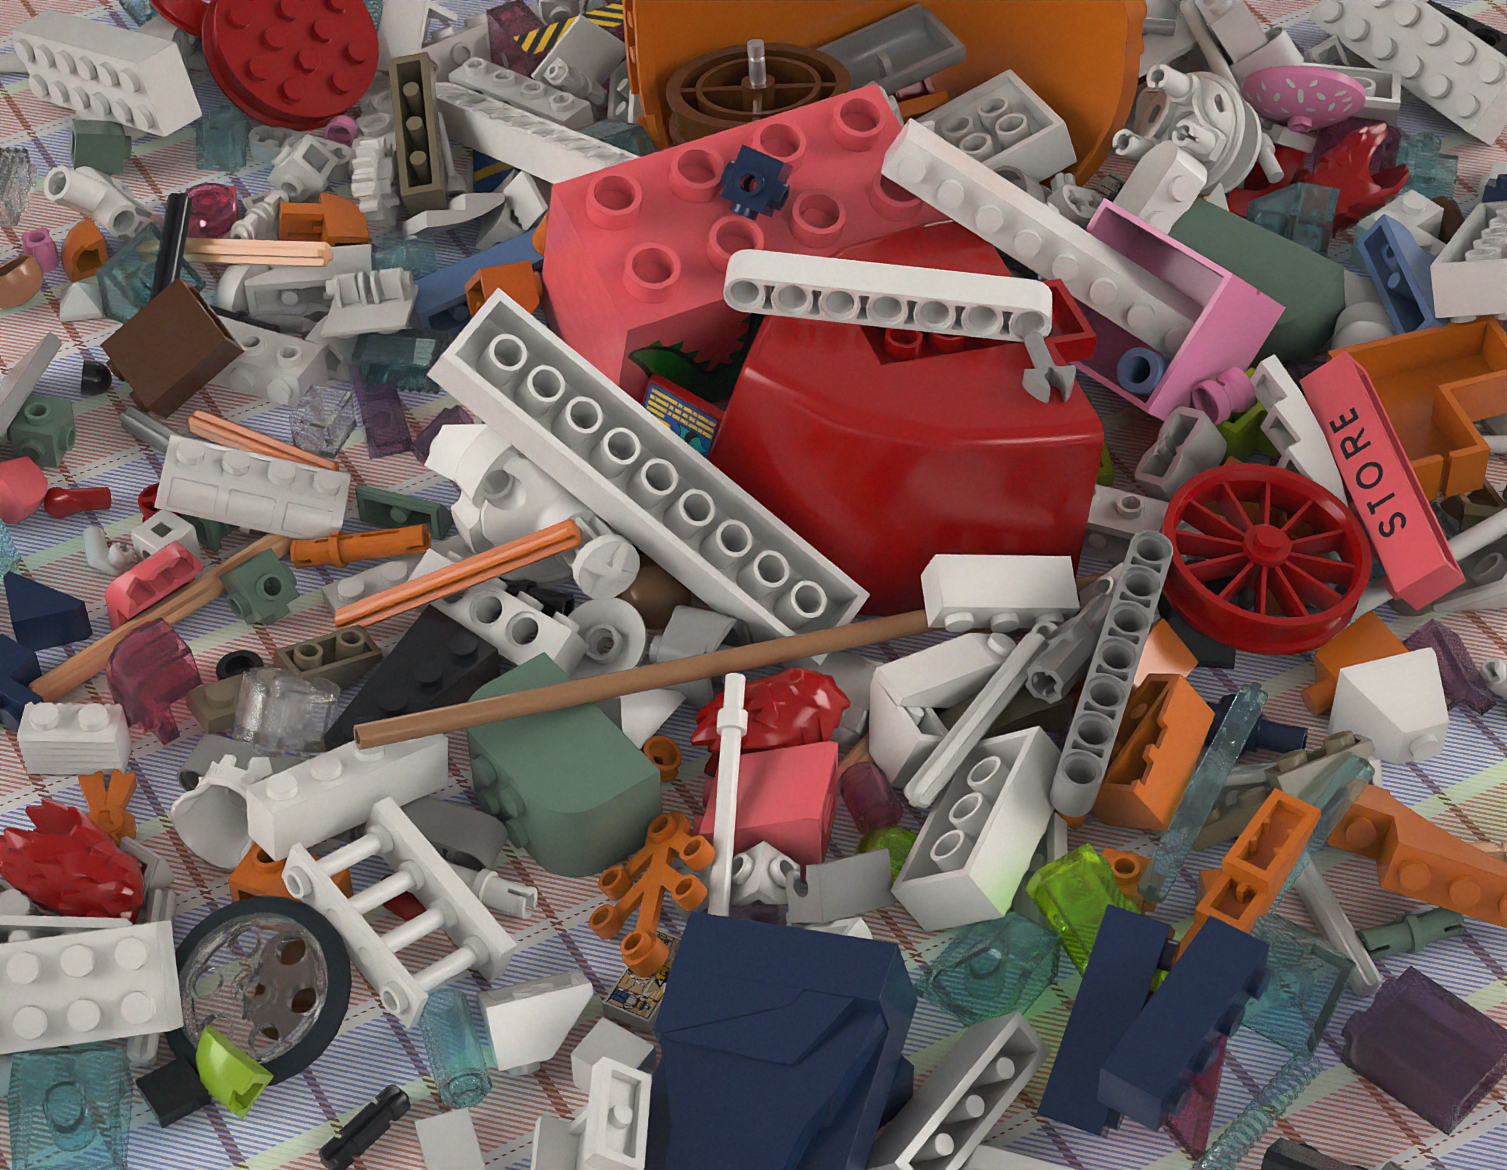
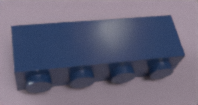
[1037,904,1180,1139]
[1097,915,1272,1132]

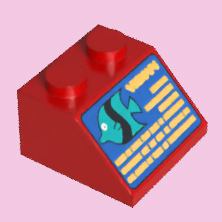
[641,372,725,460]

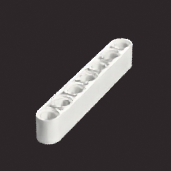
[723,249,1052,342]

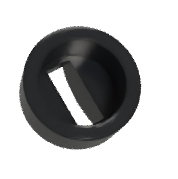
[81,360,112,396]

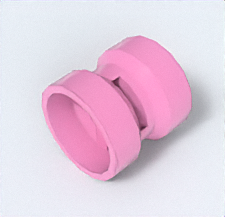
[1191,367,1256,426]

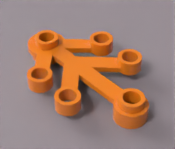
[588,811,715,978]

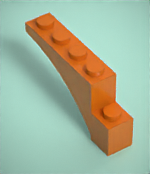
[1324,779,1507,928]

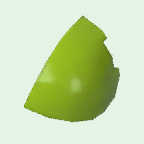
[196,1025,274,1120]

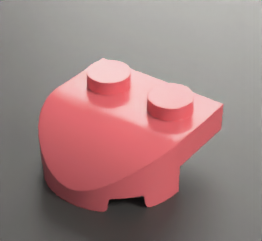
[105,540,204,631]

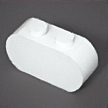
[1113,140,1208,234]

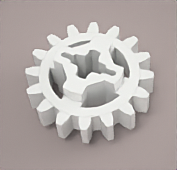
[351,138,405,228]

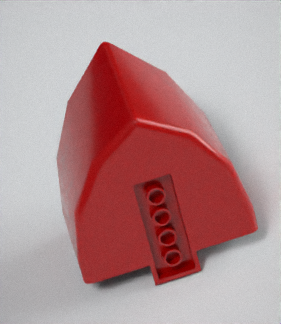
[708,219,1104,617]

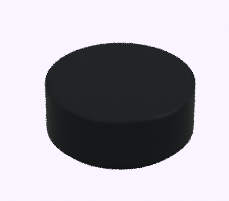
[216,650,264,681]

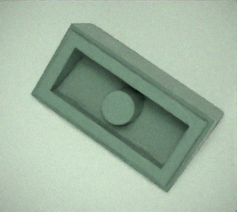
[355,484,454,540]

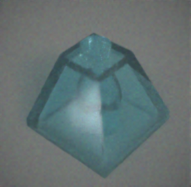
[913,911,1062,1026]
[1241,913,1357,1061]

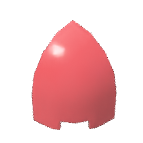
[0,456,48,524]

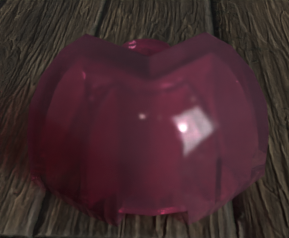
[106,617,203,746]

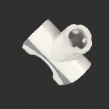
[44,165,164,244]

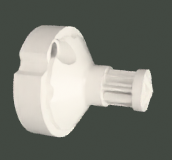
[451,426,640,600]

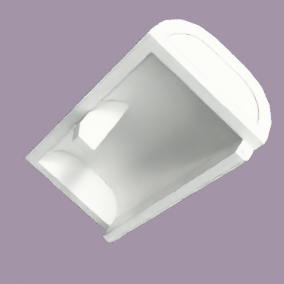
[154,433,351,540]

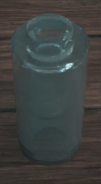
[418,988,492,1109]

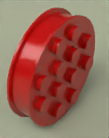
[202,0,379,132]

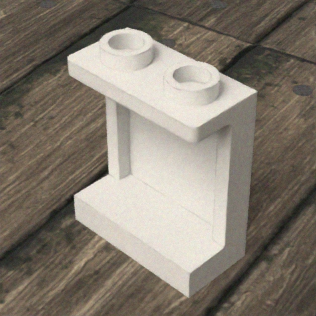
[530,1056,652,1170]

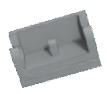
[785,848,895,923]

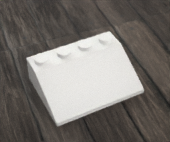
[915,69,1077,183]

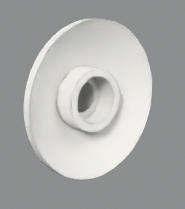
[568,597,648,680]

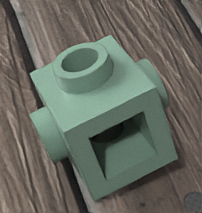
[7,394,76,468]
[219,548,300,626]

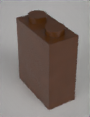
[100,277,244,419]

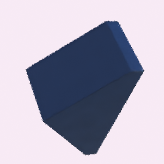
[3,571,93,652]

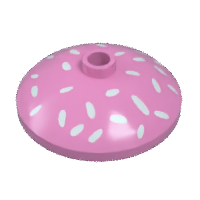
[1241,66,1366,133]

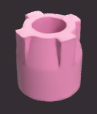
[21,227,60,273]

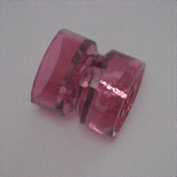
[184,183,238,239]

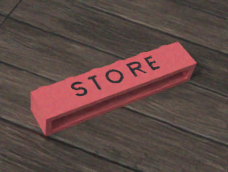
[1299,351,1466,611]

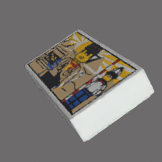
[602,929,681,1033]

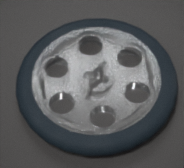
[164,896,352,1087]

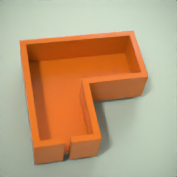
[1326,314,1507,502]

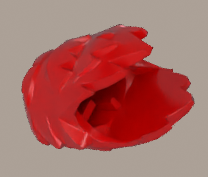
[1293,123,1410,242]
[690,667,851,777]
[0,799,144,925]

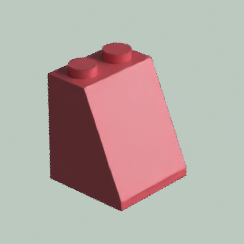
[692,741,838,883]

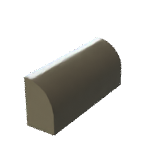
[388,52,448,218]

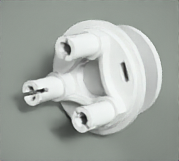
[1112,64,1262,196]

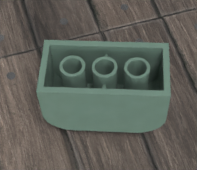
[1167,197,1345,375]
[466,652,663,878]

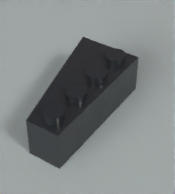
[323,604,501,752]

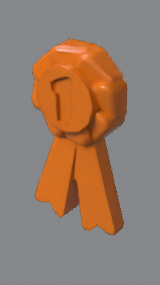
[78,769,137,848]

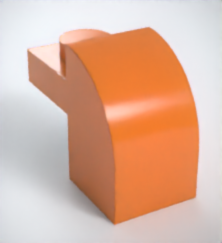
[277,193,369,247]

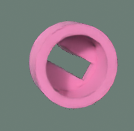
[324,115,358,147]

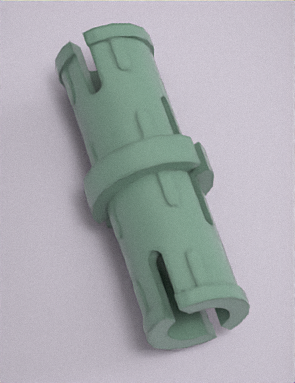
[1356,907,1465,961]

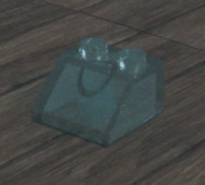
[7,1046,134,1170]

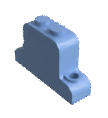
[1356,214,1481,335]

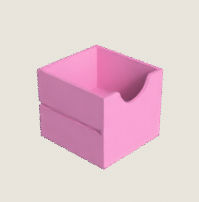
[1069,198,1286,421]

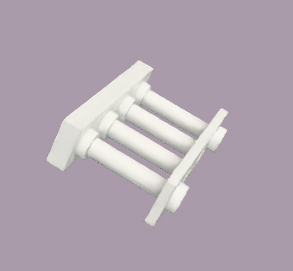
[281,796,517,1030]

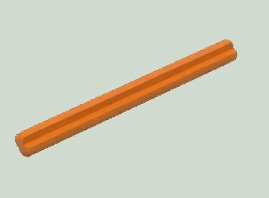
[333,519,582,630]

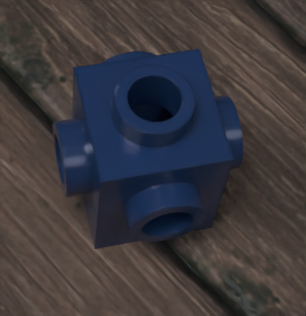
[720,144,793,220]

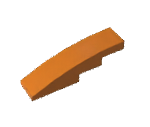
[1175,788,1321,964]

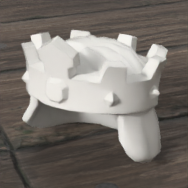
[170,754,273,871]

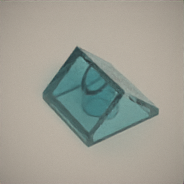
[95,222,208,324]

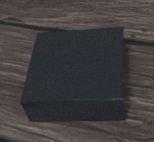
[135,1055,211,1129]

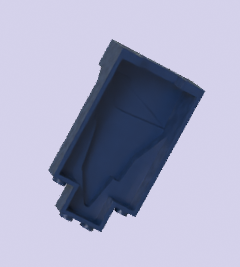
[644,911,918,1170]

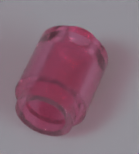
[840,761,904,836]

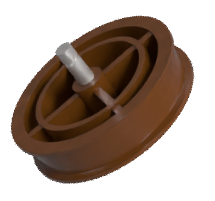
[666,39,851,145]

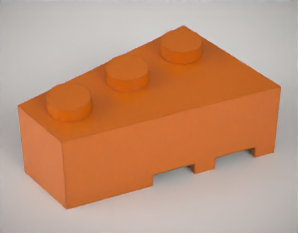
[1091,673,1215,831]

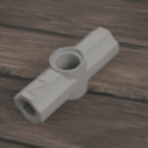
[1025,593,1112,704]

